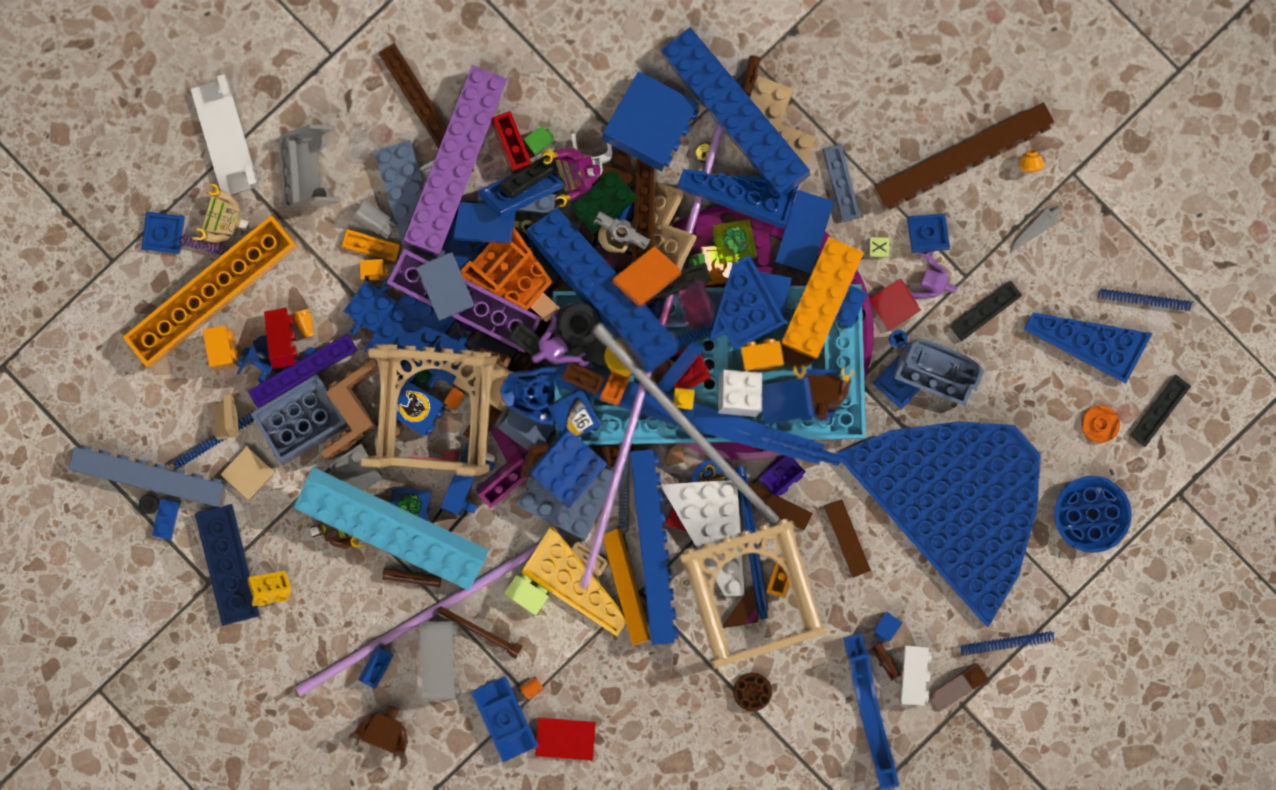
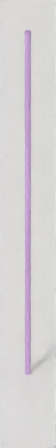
[580,123,723,588]

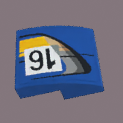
[548,388,601,437]

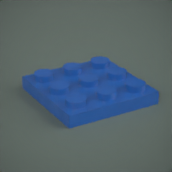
[528,428,607,508]

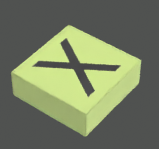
[869,237,889,258]

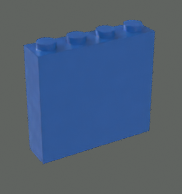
[601,71,699,172]

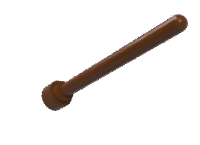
[437,606,523,659]

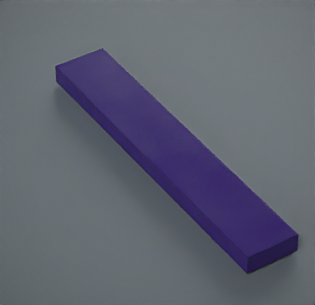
[248,334,358,408]

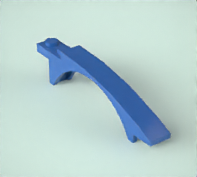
[843,633,899,790]

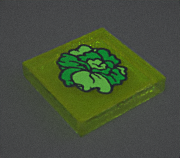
[712,219,757,264]

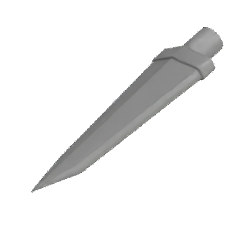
[1011,205,1062,253]

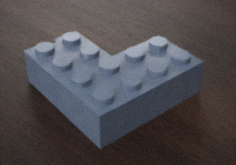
[516,466,615,541]

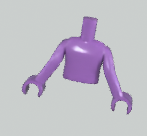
[910,252,957,299]
[531,311,590,367]

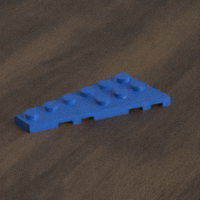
[677,169,799,229]
[1024,312,1153,384]

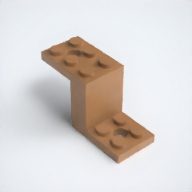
[321,358,379,460]

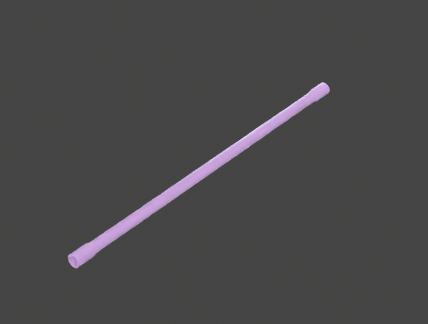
[295,529,567,697]

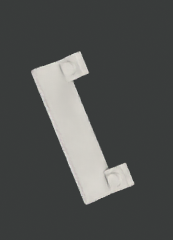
[191,74,259,195]

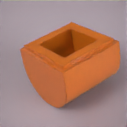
[443,387,466,411]
[519,676,544,700]

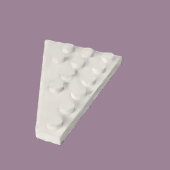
[662,480,744,596]

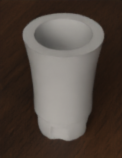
[352,198,397,239]

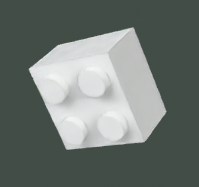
[718,370,762,417]

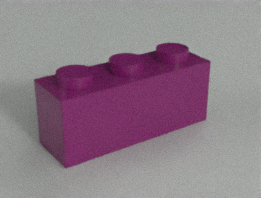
[475,452,528,509]

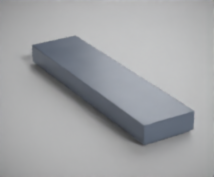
[823,144,861,222]

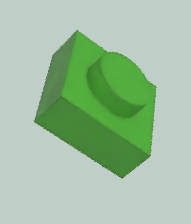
[686,254,705,268]

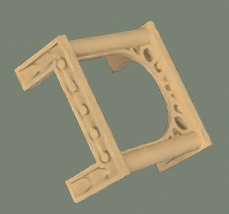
[361,344,497,476]
[679,519,827,669]

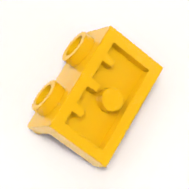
[247,571,292,606]

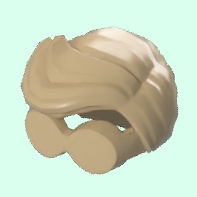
[598,226,632,253]

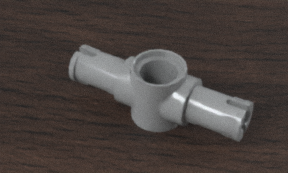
[594,211,650,250]

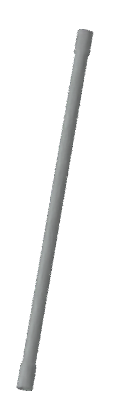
[592,323,779,526]

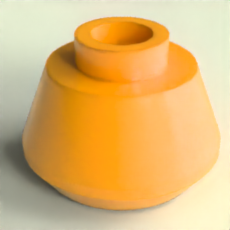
[1018,150,1045,173]

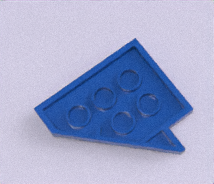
[709,255,786,351]

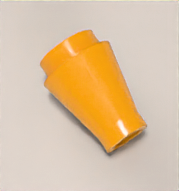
[293,309,314,338]

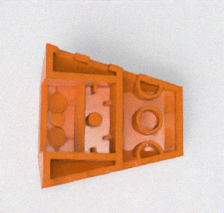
[460,228,553,310]

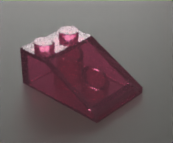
[677,280,715,331]

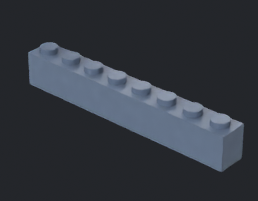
[68,445,226,507]

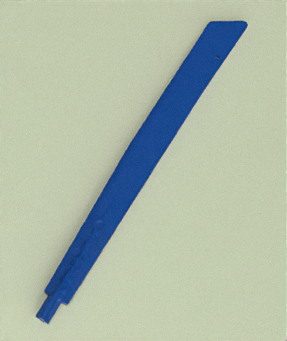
[552,362,842,466]

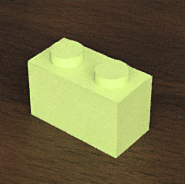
[504,574,549,616]

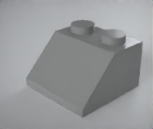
[328,444,383,491]

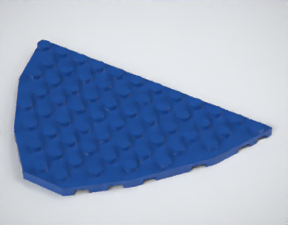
[836,421,1041,627]

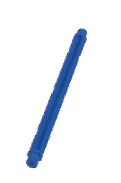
[735,466,769,620]

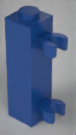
[441,444,495,516]

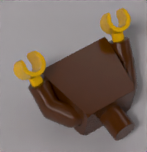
[793,365,853,421]

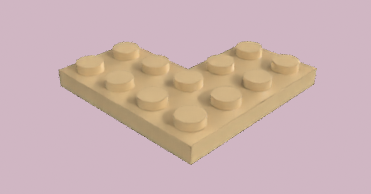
[732,76,816,165]
[626,181,697,270]

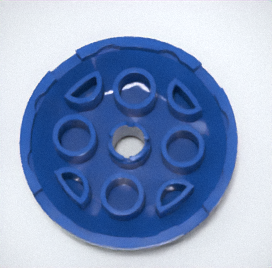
[1054,476,1132,553]

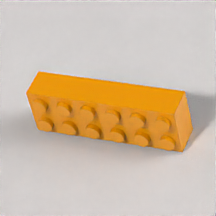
[781,237,864,360]

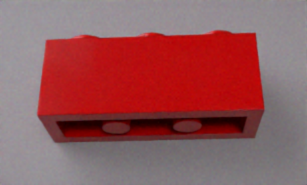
[491,111,532,174]
[264,307,298,369]

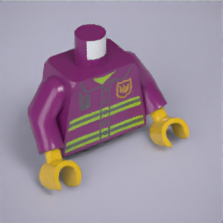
[542,147,601,207]

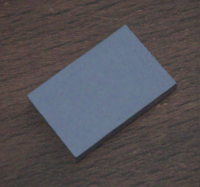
[417,253,475,321]

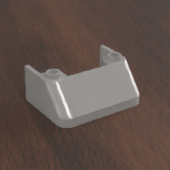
[279,124,341,209]
[419,621,459,701]

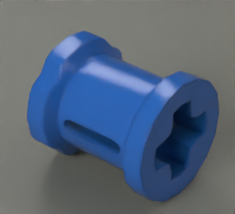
[889,330,908,349]

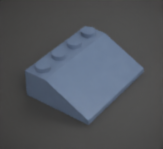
[251,374,349,466]

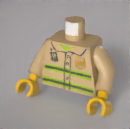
[192,183,250,243]

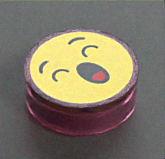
[695,143,710,163]

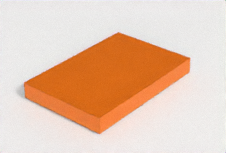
[613,246,682,307]

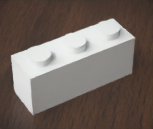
[900,646,932,706]

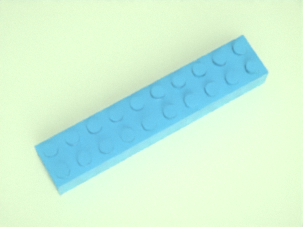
[293,467,488,590]

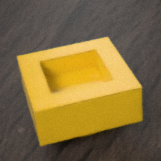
[674,388,695,410]

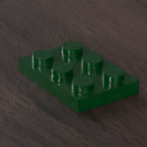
[570,169,638,236]

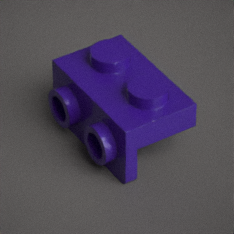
[758,455,806,497]

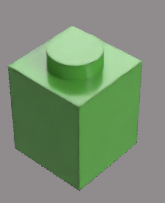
[524,126,554,157]

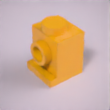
[360,259,388,282]

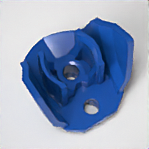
[500,367,555,424]

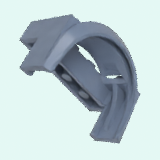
[892,338,985,406]

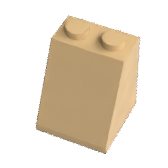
[453,350,512,413]

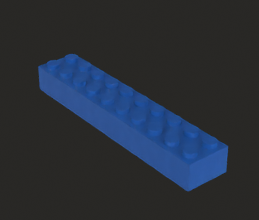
[661,27,810,199]
[527,208,678,374]
[630,449,679,645]

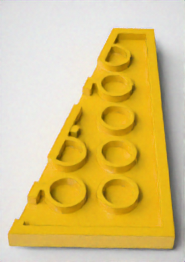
[521,525,626,637]

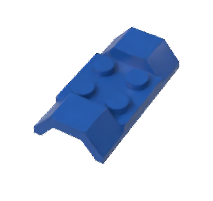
[471,676,538,763]

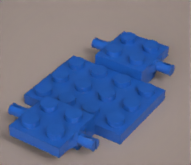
[343,279,470,389]

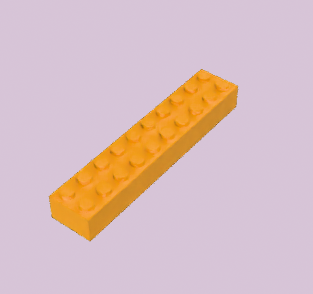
[123,215,299,368]

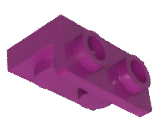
[490,427,527,462]

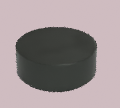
[139,495,159,514]

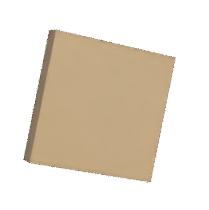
[221,446,276,501]

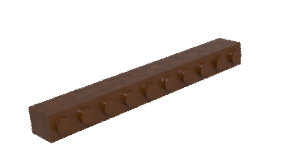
[873,102,1054,210]

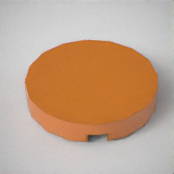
[1081,405,1120,443]

